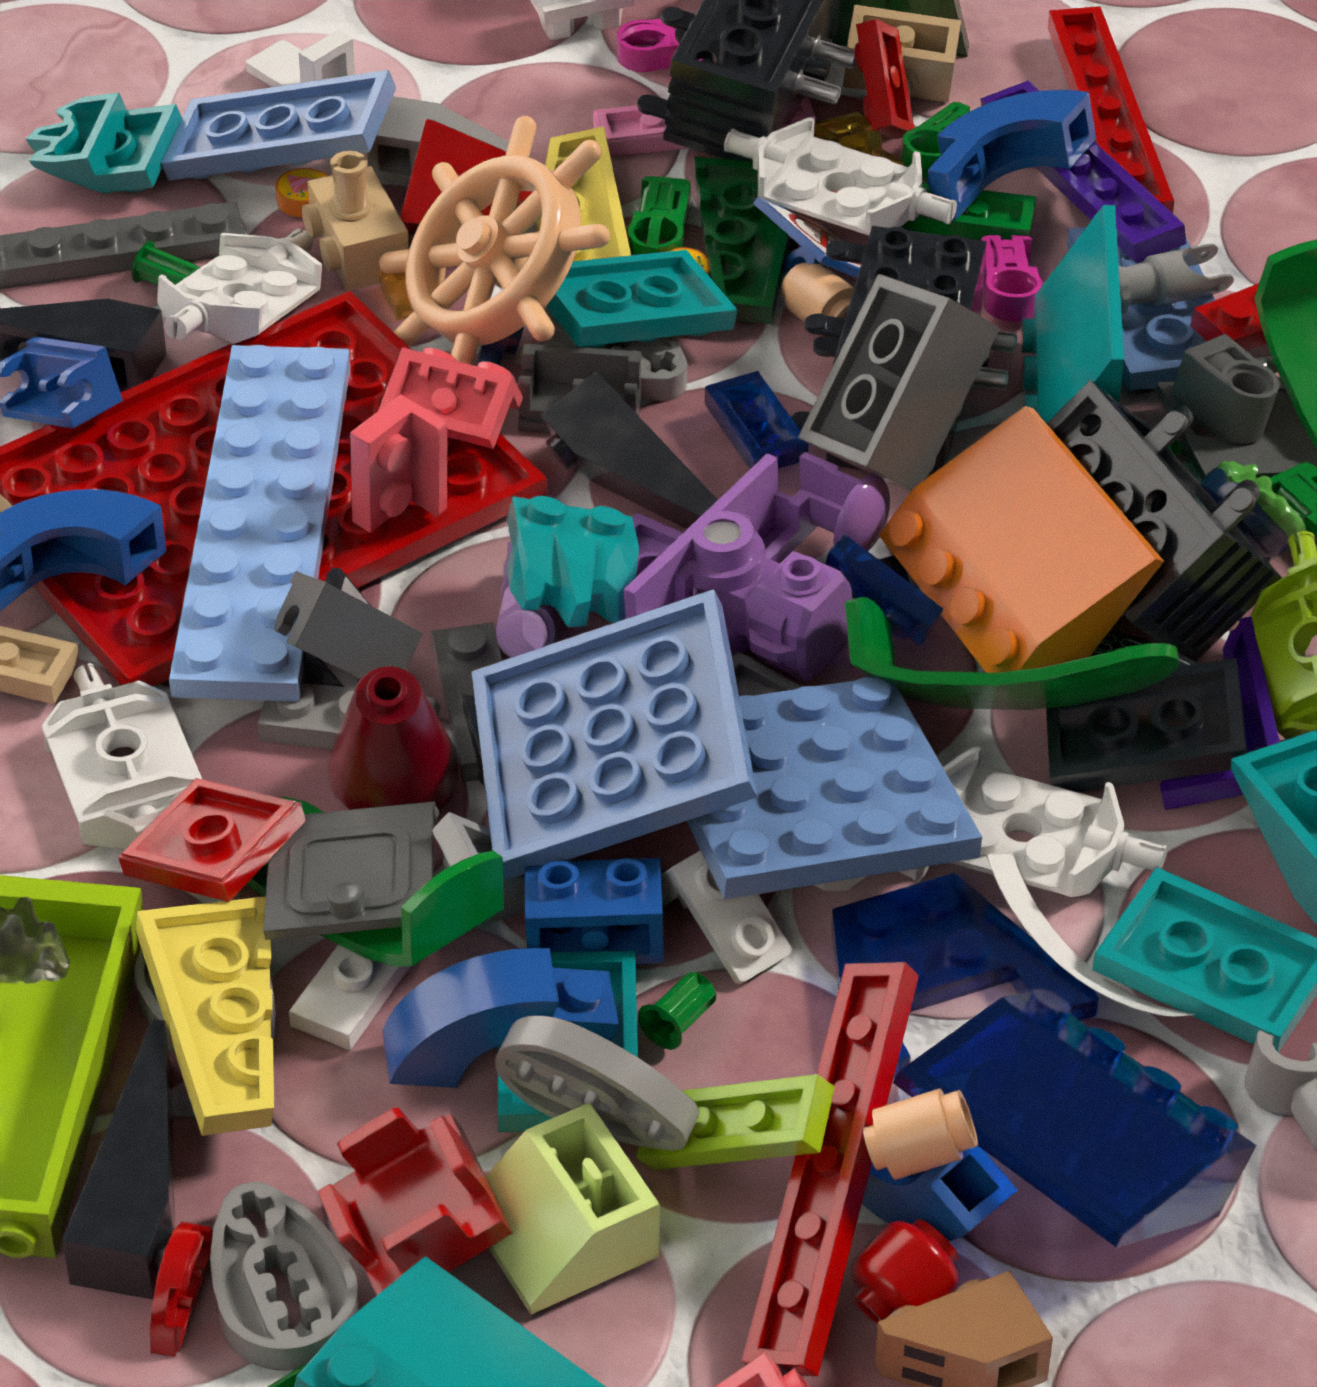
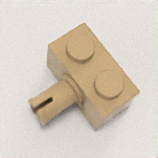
[843,5,961,102]
[302,151,409,291]

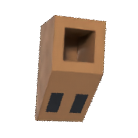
[875,1270,1053,1387]

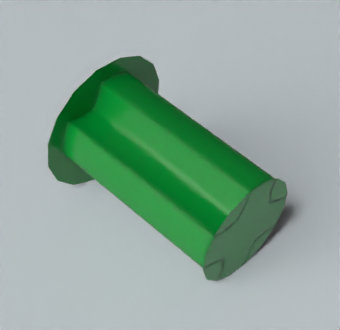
[132,241,200,286]
[638,972,717,1050]

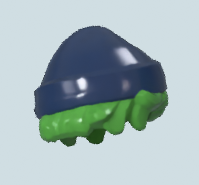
[1200,461,1306,558]

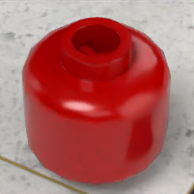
[851,1219,959,1326]

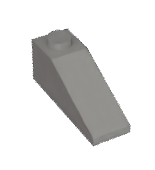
[368,96,509,184]

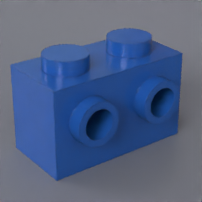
[525,858,664,964]

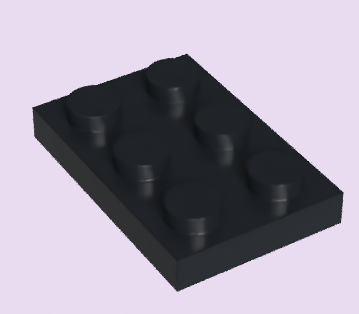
[1046,658,1247,792]

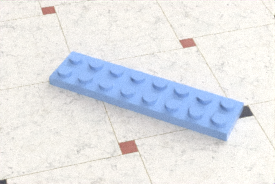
[169,345,351,702]

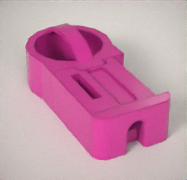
[617,19,680,72]
[981,235,1043,322]

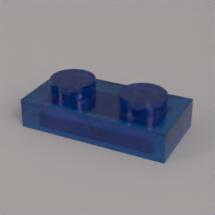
[704,371,809,469]
[825,534,944,646]

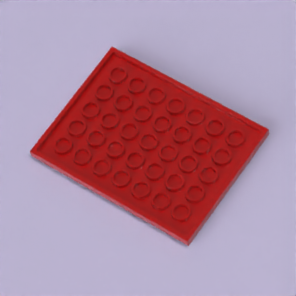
[0,291,548,687]

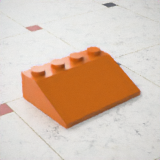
[879,406,1164,673]

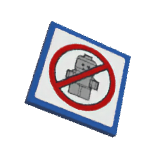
[753,197,861,278]

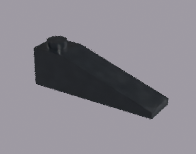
[541,371,718,529]
[62,1018,175,1300]

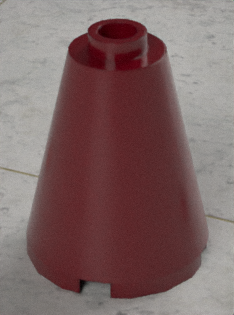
[328,666,458,810]

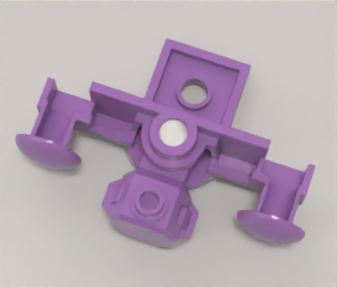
[624,452,890,682]

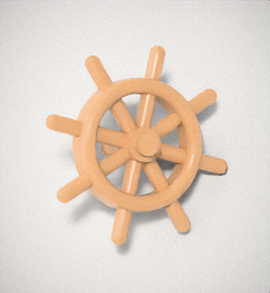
[379,116,610,365]

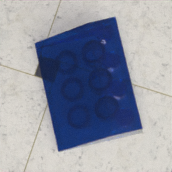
[893,989,1257,1248]

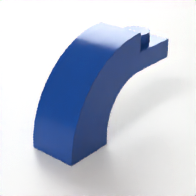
[928,90,1096,220]
[0,489,166,612]
[382,948,619,1088]
[862,1104,1018,1241]

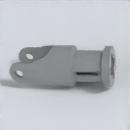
[1119,244,1234,314]

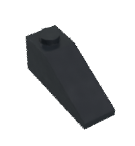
[0,298,167,393]

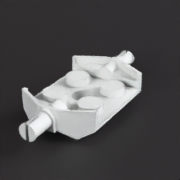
[724,117,957,235]
[157,228,322,344]
[42,663,202,849]
[943,746,1167,897]

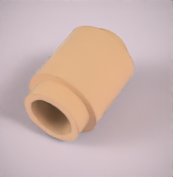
[781,263,854,338]
[863,1088,978,1180]

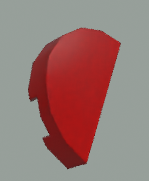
[150,1221,213,1357]

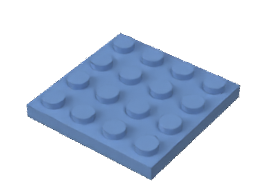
[472,589,757,881]
[687,677,983,899]

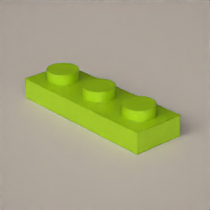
[636,1074,835,1170]

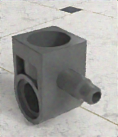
[1171,334,1280,444]

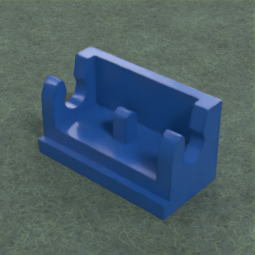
[0,337,123,428]

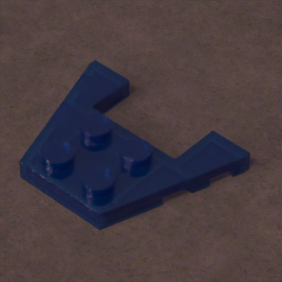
[831,873,1099,1079]

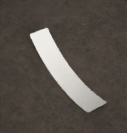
[987,853,1195,1017]

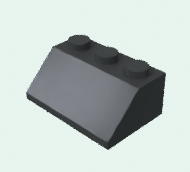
[798,274,1000,491]

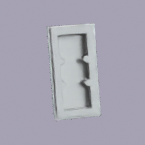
[289,945,411,1051]

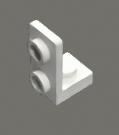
[246,30,355,87]
[661,850,792,985]

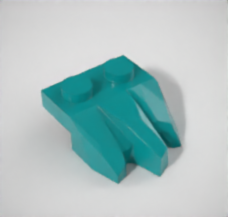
[25,92,182,193]
[506,496,639,627]

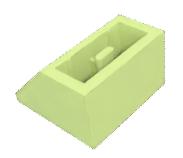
[486,1102,660,1314]

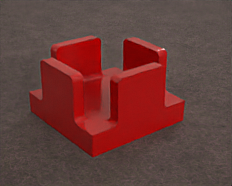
[317,1107,513,1296]

